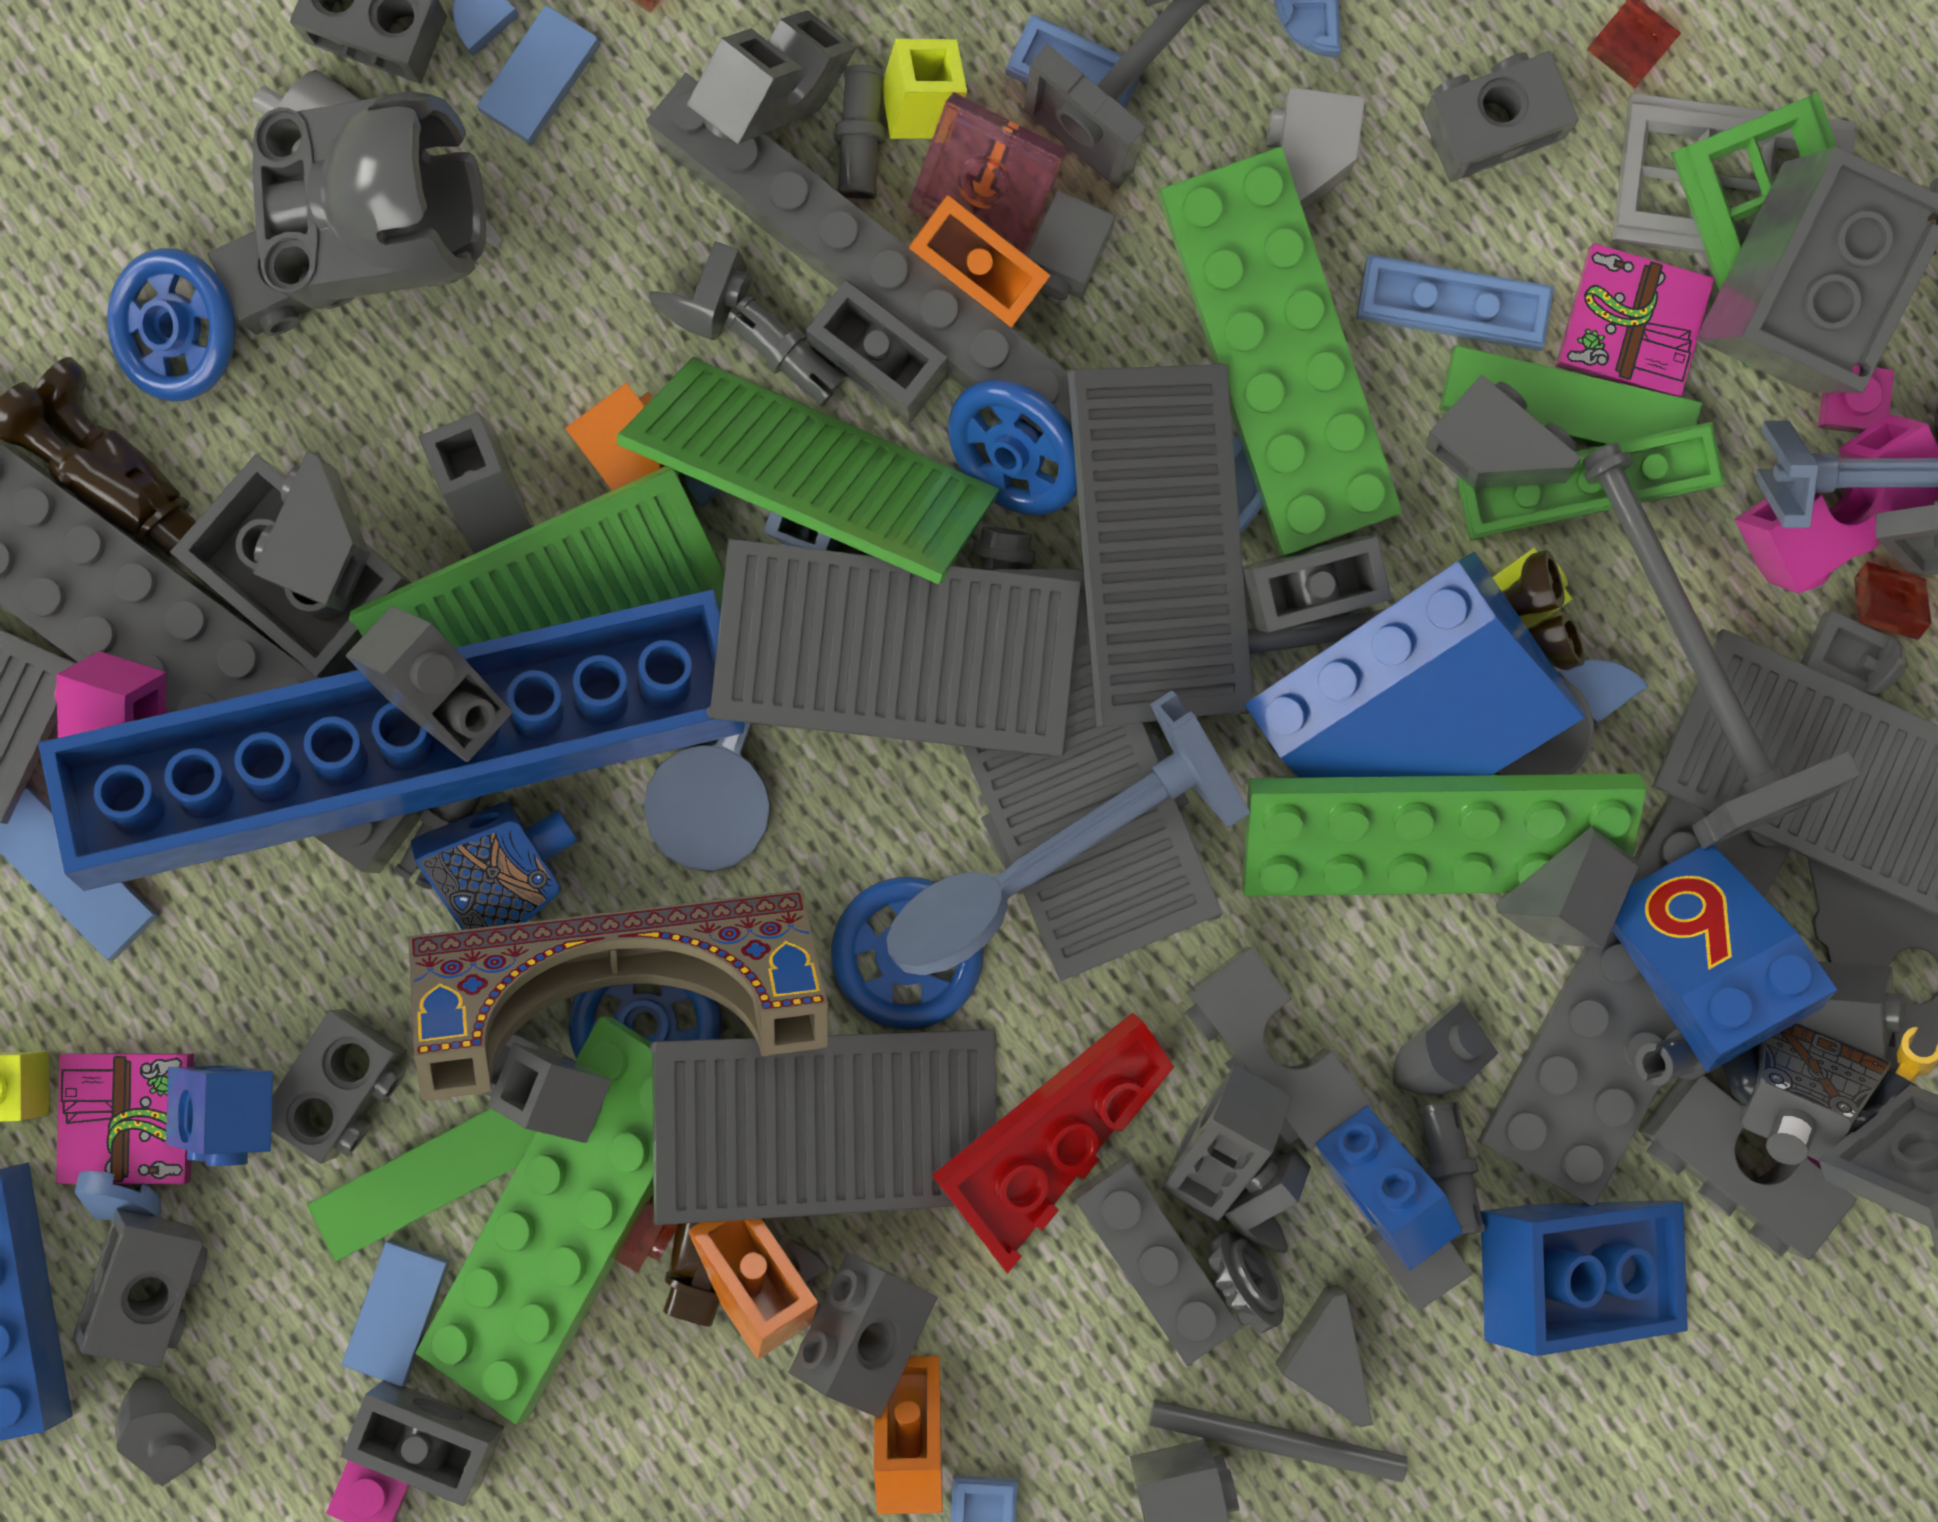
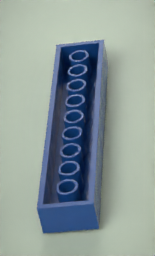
[38,590,745,891]

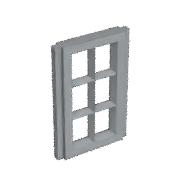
[1612,93,1856,254]

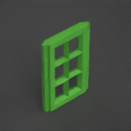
[1671,92,1837,366]

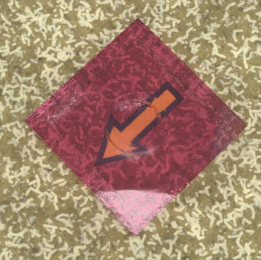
[908,92,1068,254]

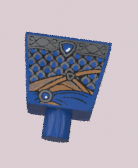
[411,802,579,930]

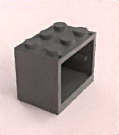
[1696,146,1938,393]

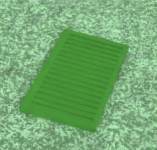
[617,357,1000,585]
[349,466,725,648]

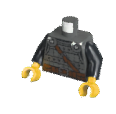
[1721,1023,1938,1165]

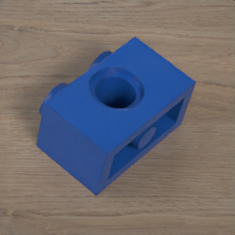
[166,1065,273,1166]
[1315,1106,1463,1271]

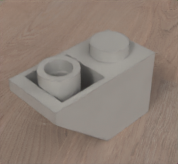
[1266,87,1365,211]

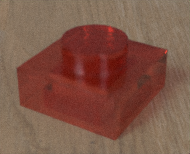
[1587,0,1681,88]
[1854,561,1932,640]
[615,1194,677,1273]

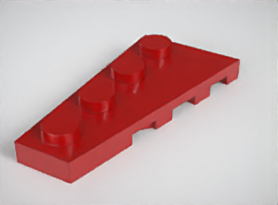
[931,1013,1174,1274]

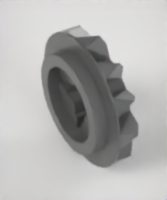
[1208,1231,1284,1333]

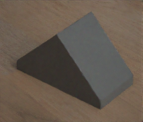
[1495,827,1638,948]
[1275,1285,1373,1427]

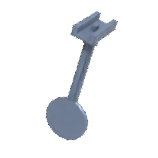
[1756,420,1938,528]
[644,511,844,871]
[887,690,1250,975]

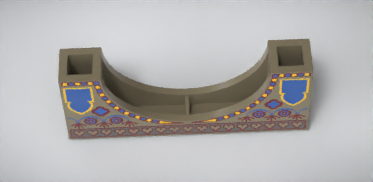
[408,889,828,1101]

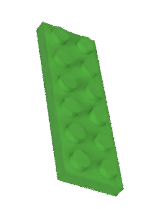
[1157,146,1403,556]
[1242,773,1646,896]
[415,1016,654,1425]

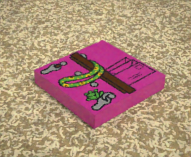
[1555,243,1714,397]
[56,1053,194,1184]

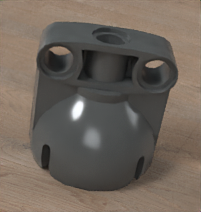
[252,91,486,309]

